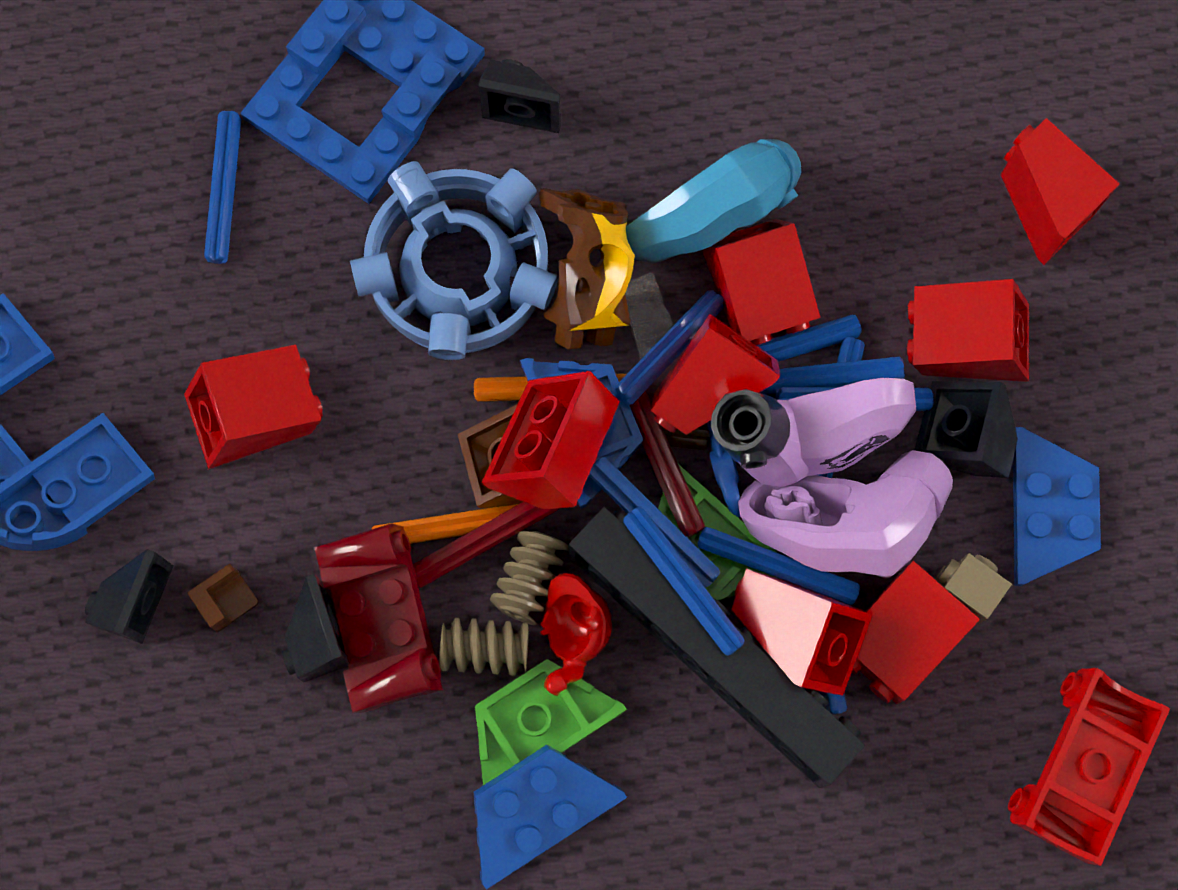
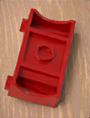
[1008,668,1170,866]

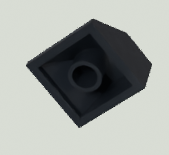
[478,59,561,133]
[914,381,1018,478]
[85,549,174,644]
[282,574,350,682]

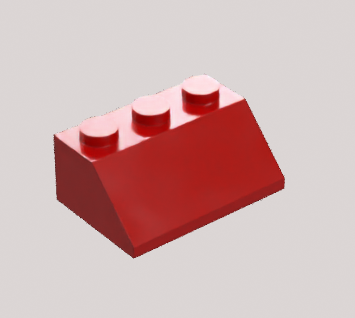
[482,371,620,509]

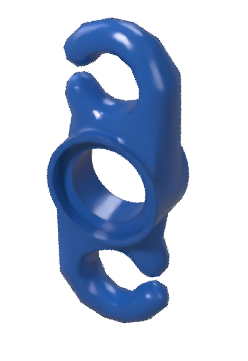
[707,420,741,518]

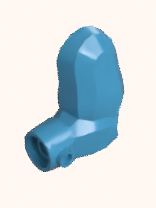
[626,139,801,263]

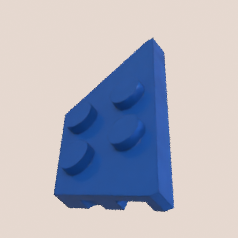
[520,358,643,509]
[1013,427,1101,586]
[473,745,627,889]

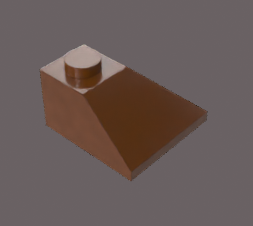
[458,404,523,509]

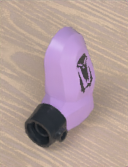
[711,378,916,487]

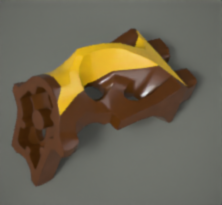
[539,188,635,349]

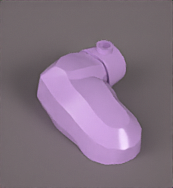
[738,450,953,579]

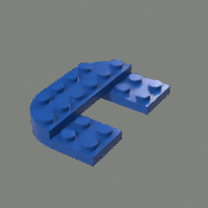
[0,293,155,551]

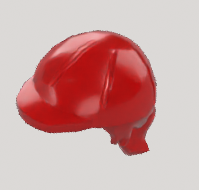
[540,573,612,696]

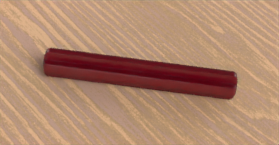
[629,391,705,537]
[413,502,559,588]

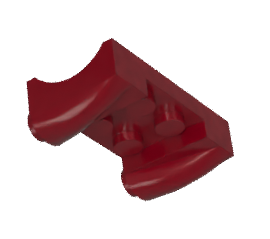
[314,523,443,713]

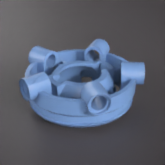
[350,161,559,360]

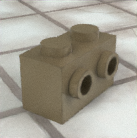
[934,553,1012,627]

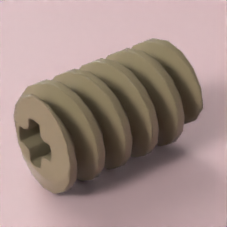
[490,531,569,625]
[440,618,529,676]

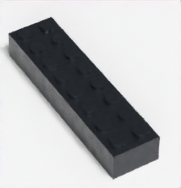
[569,507,865,788]

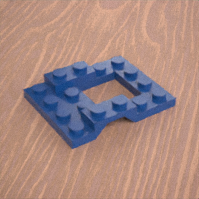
[240,0,485,204]

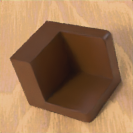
[187,564,259,632]

